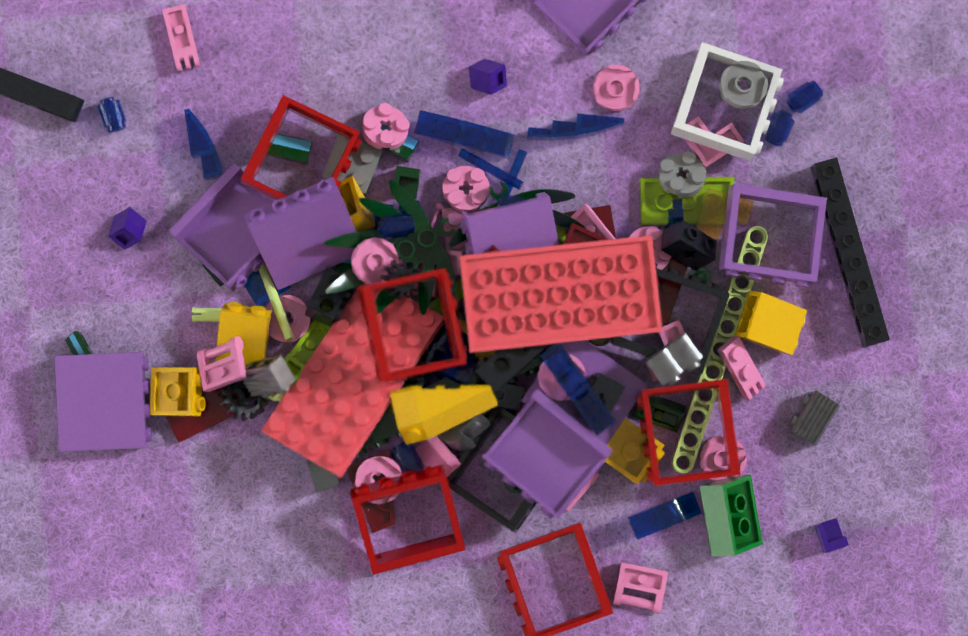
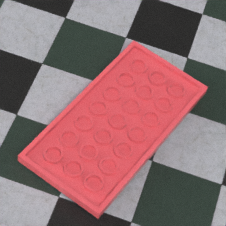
[459,235,663,353]
[261,283,445,478]

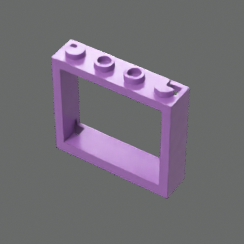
[718,183,827,288]

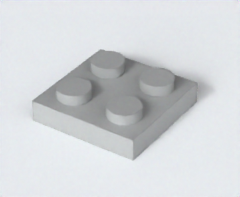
[322,134,383,194]

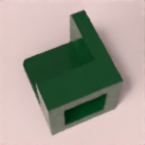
[393,166,421,199]

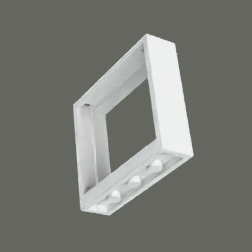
[671,42,784,161]

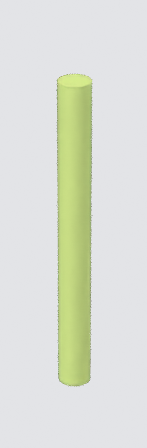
[259,262,294,341]

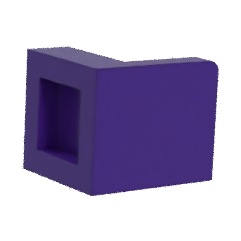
[469,59,507,95]
[108,207,146,250]
[814,518,849,553]

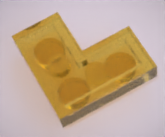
[696,188,754,241]

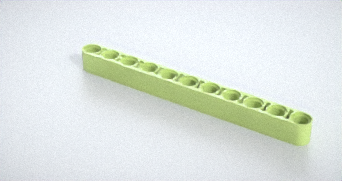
[671,226,768,473]

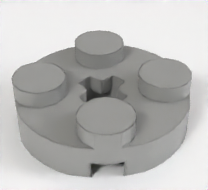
[719,61,768,109]
[658,151,706,198]

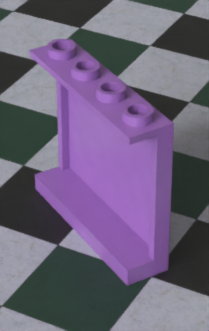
[530,0,647,55]
[169,163,275,292]
[244,177,356,290]
[460,192,559,255]
[521,340,648,445]
[54,351,152,452]
[482,389,613,519]

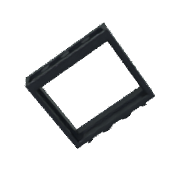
[610,263,730,375]
[447,406,537,534]

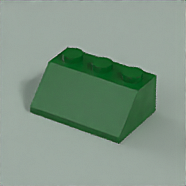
[700,475,763,556]

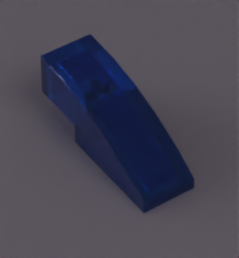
[184,109,224,181]
[627,491,702,540]

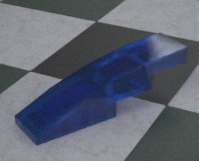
[414,110,515,158]
[527,113,624,141]
[539,343,617,436]

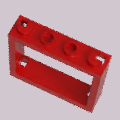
[241,95,362,200]
[357,268,467,382]
[636,379,741,486]
[350,464,466,575]
[497,522,613,636]

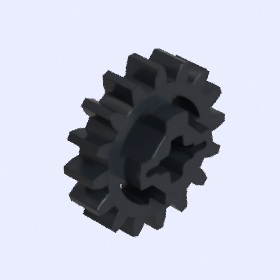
[218,380,269,421]

